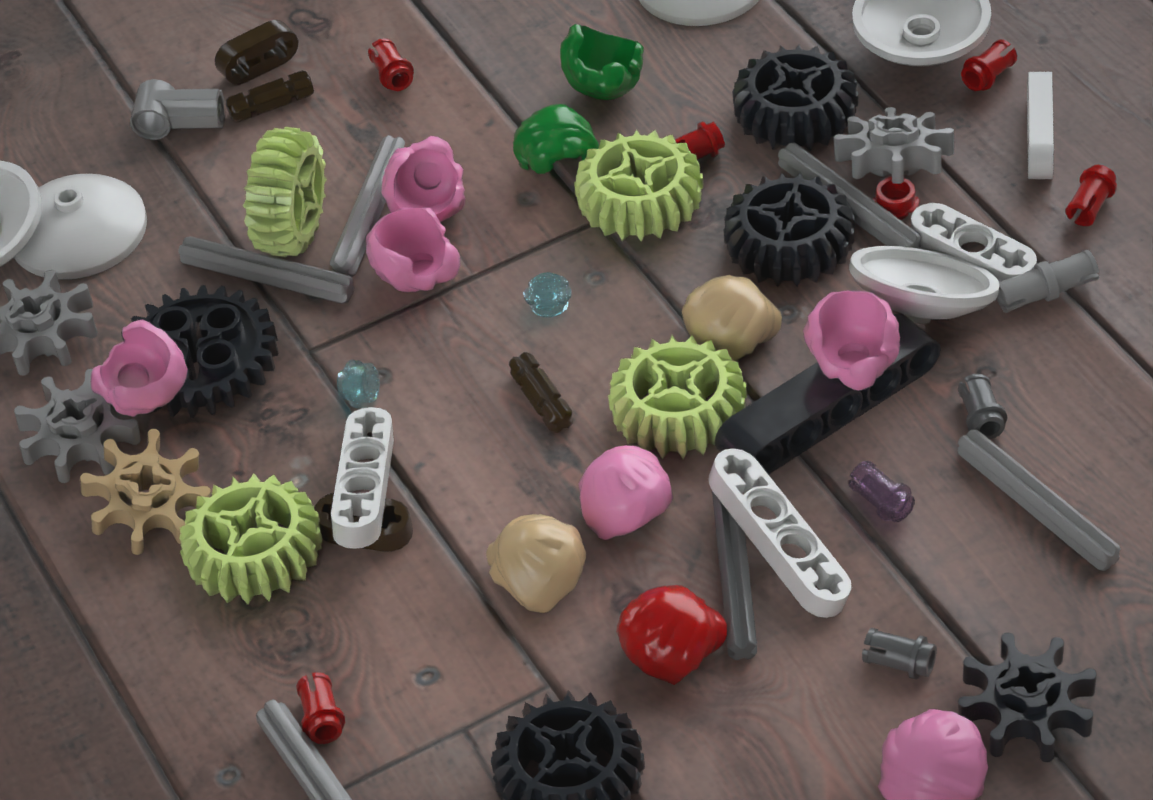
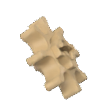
[80,429,211,555]

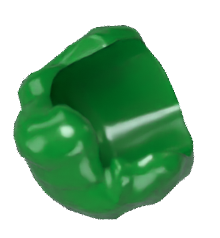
[560,24,644,100]
[513,104,599,174]

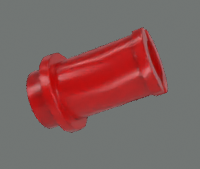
[368,38,414,91]
[961,39,1017,91]
[675,121,725,160]
[1065,164,1117,227]
[296,672,345,744]

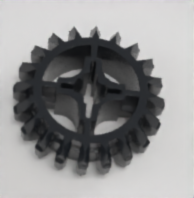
[732,44,858,151]
[723,172,855,287]
[491,690,645,800]

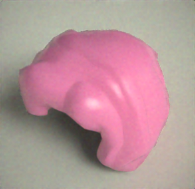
[381,136,465,222]
[366,208,460,293]
[803,290,900,390]
[90,320,188,417]
[578,445,673,540]
[878,709,988,800]

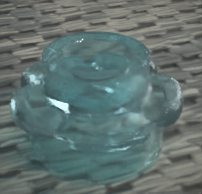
[524,272,572,317]
[337,359,380,409]

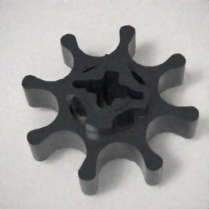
[958,632,1097,762]

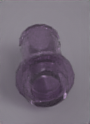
[848,461,915,522]

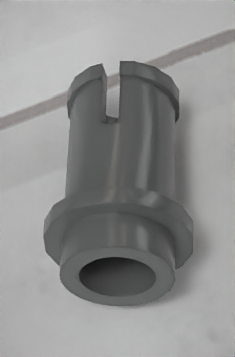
[958,374,1008,439]
[862,628,937,680]

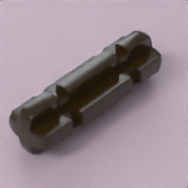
[226,70,314,122]
[509,352,573,433]

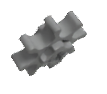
[834,107,954,184]
[0,270,98,376]
[14,369,141,483]

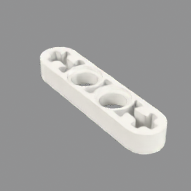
[331,407,394,549]
[709,448,851,618]

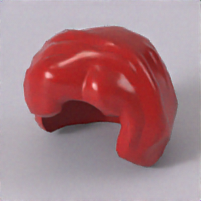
[616,585,727,685]

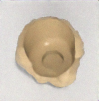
[682,275,782,362]
[486,514,586,613]

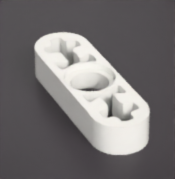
[1027,72,1054,179]
[911,203,1037,281]

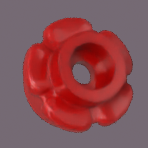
[872,177,920,220]

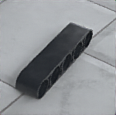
[715,313,941,475]

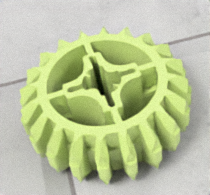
[243,127,327,257]
[574,129,703,242]
[608,335,747,459]
[179,473,322,605]

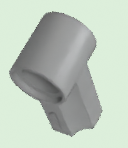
[130,79,225,140]

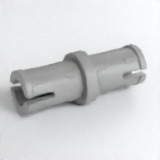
[997,249,1099,313]

